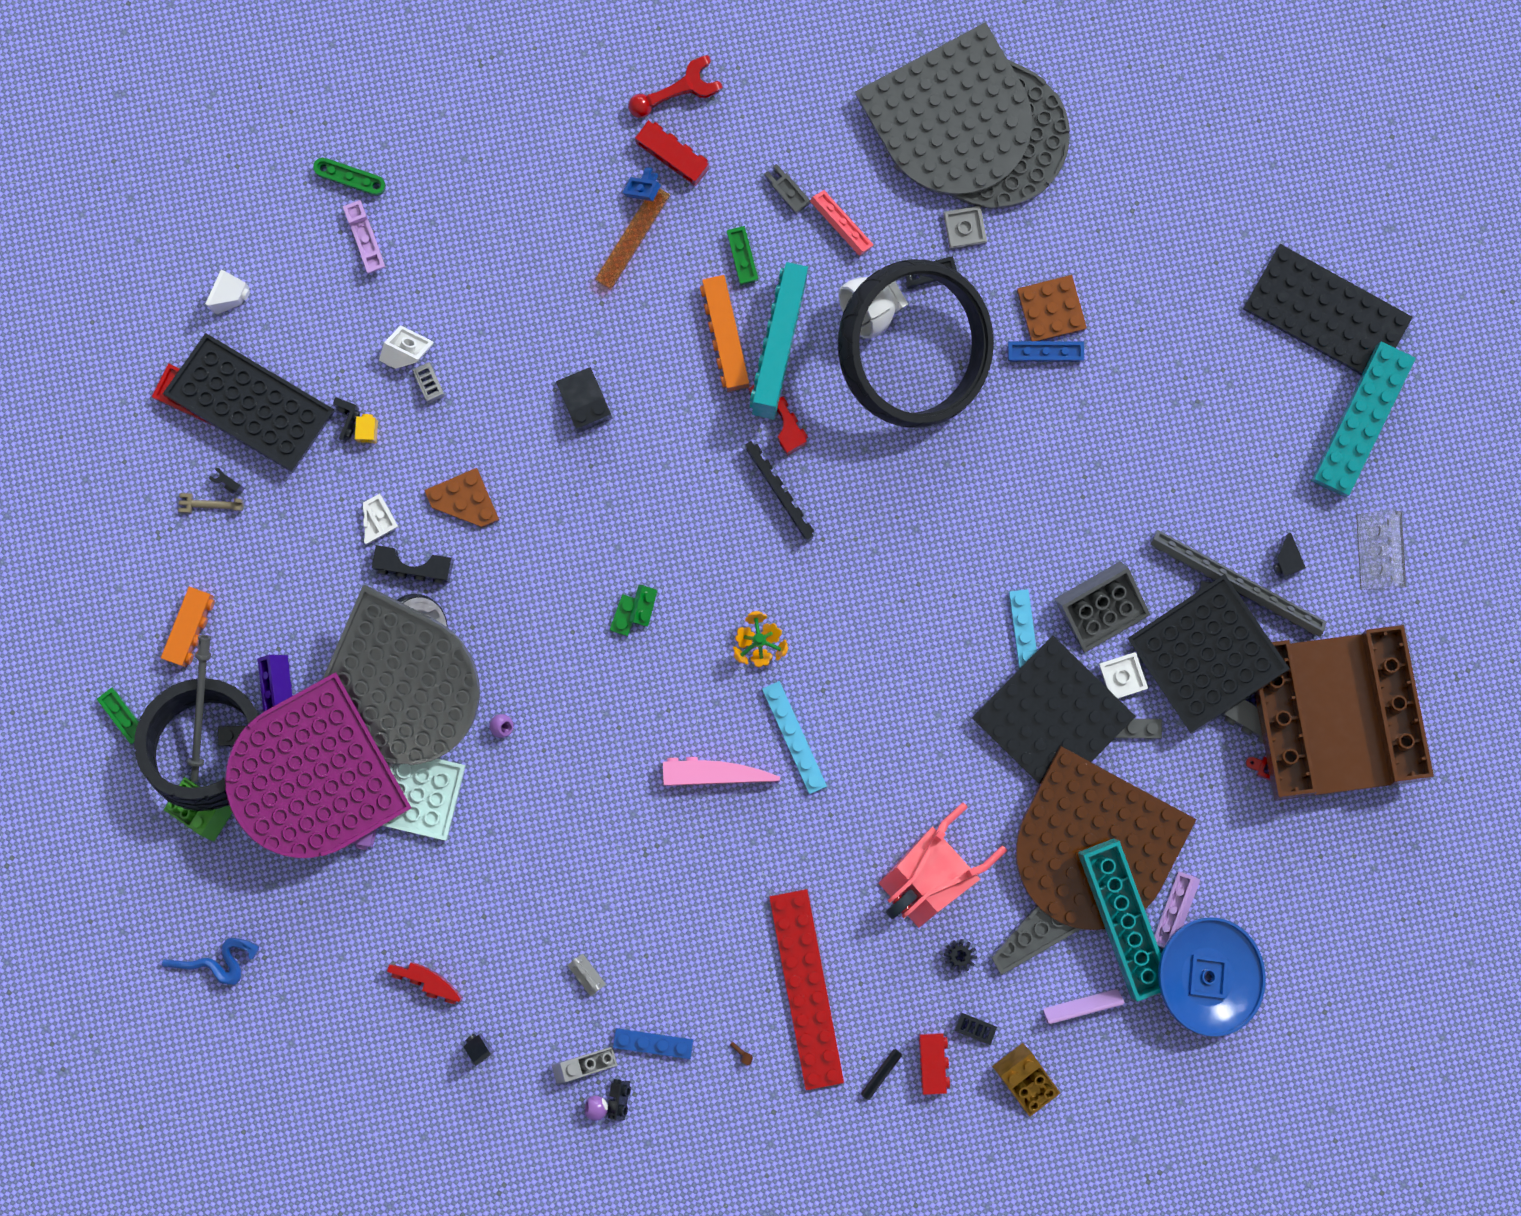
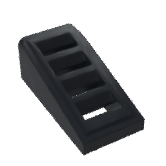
[954,1012,997,1045]

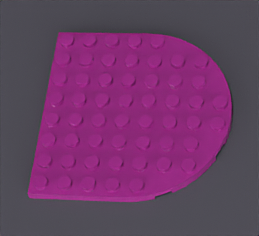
[225,672,412,858]

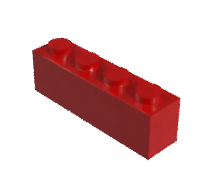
[635,120,709,187]

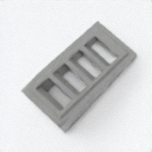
[413,362,445,404]

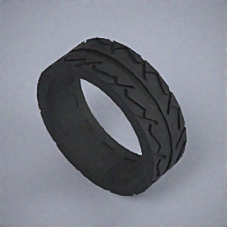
[134,678,259,811]

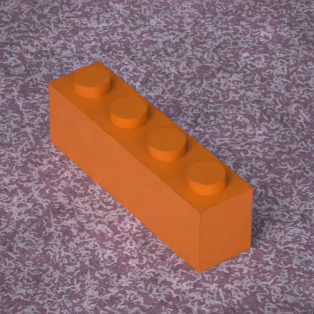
[161,586,215,668]

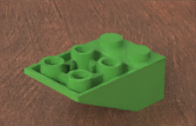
[164,777,232,842]

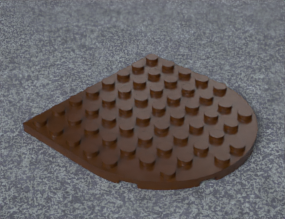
[1015,746,1197,930]

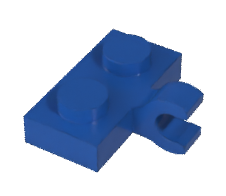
[622,167,661,201]

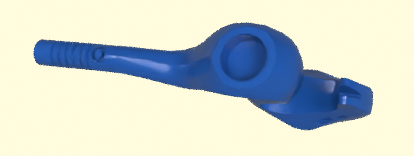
[162,938,259,985]

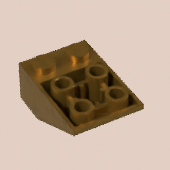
[992,1043,1060,1117]

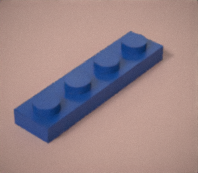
[1008,341,1084,362]
[613,1028,694,1059]

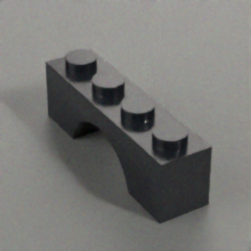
[372,545,454,585]

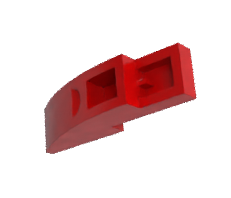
[387,962,463,1005]

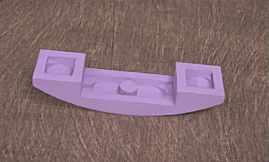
[343,200,385,274]

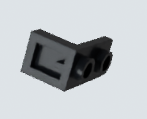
[333,397,360,443]

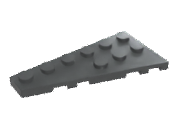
[991,906,1081,975]

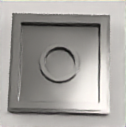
[943,206,987,250]

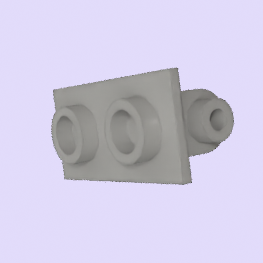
[567,953,606,996]

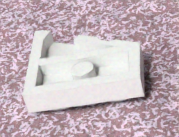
[363,494,399,545]

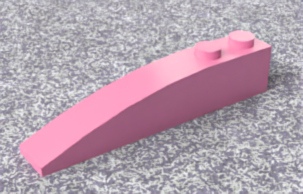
[663,757,780,786]

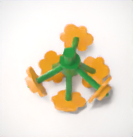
[733,611,788,667]

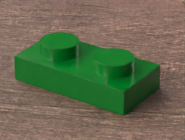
[629,585,658,627]
[610,594,635,637]

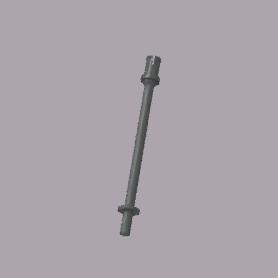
[187,635,211,782]

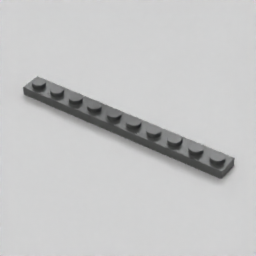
[1150,530,1327,637]

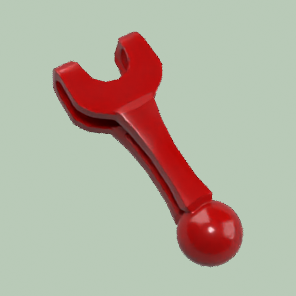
[628,55,723,118]

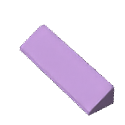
[1154,871,1200,949]
[1043,989,1124,1024]

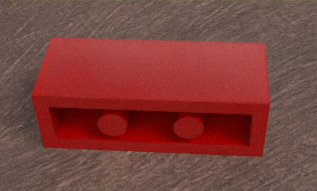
[919,1033,950,1095]

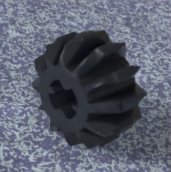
[944,939,977,973]

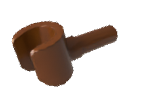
[730,1042,753,1065]

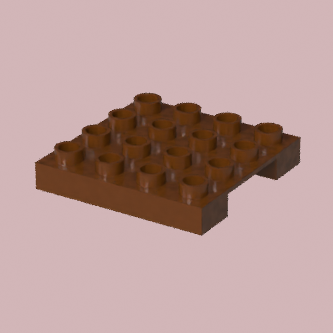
[1255,625,1434,801]

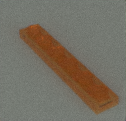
[595,189,670,291]

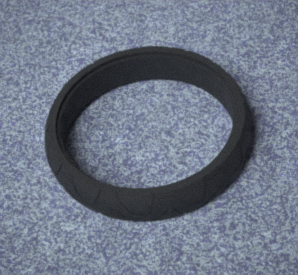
[838,259,994,428]

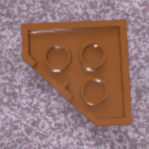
[424,468,500,528]

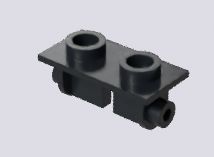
[607,1079,631,1121]

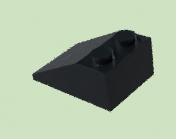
[556,367,613,433]

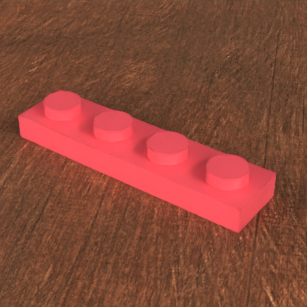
[810,190,874,256]

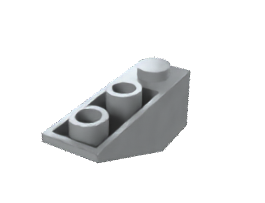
[551,1047,618,1084]

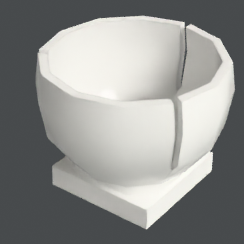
[838,277,908,339]

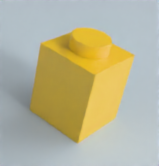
[355,414,378,443]

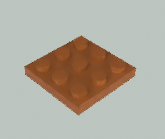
[1017,275,1087,341]

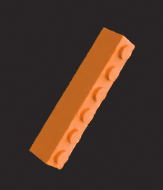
[700,275,750,392]

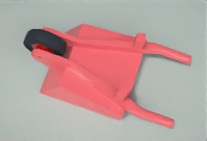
[878,802,1007,928]

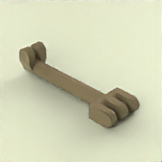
[178,493,244,514]

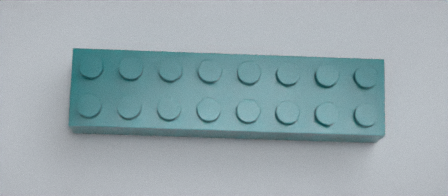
[749,262,808,420]
[1311,341,1416,497]
[1078,839,1161,1002]

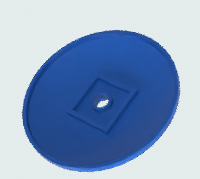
[1158,917,1266,1036]

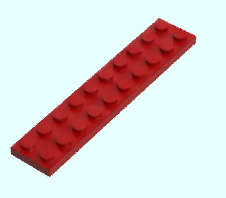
[769,889,844,1090]

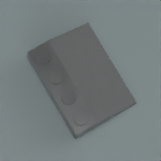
[1054,561,1150,653]

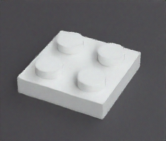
[1098,652,1148,698]

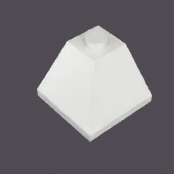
[206,270,250,314]
[379,325,434,369]

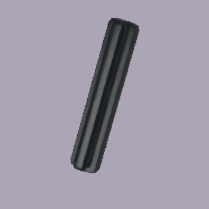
[861,1049,902,1100]

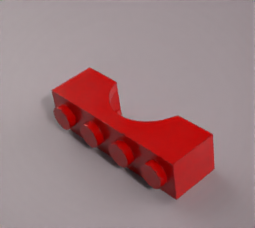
[748,385,808,456]

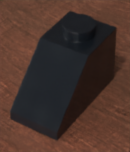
[1273,533,1306,578]
[463,1033,495,1066]

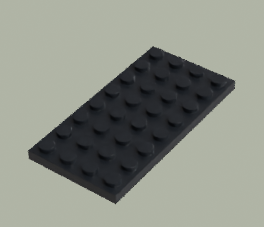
[1243,244,1413,375]
[163,333,335,473]

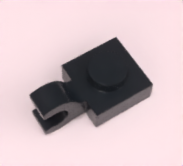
[209,468,245,494]

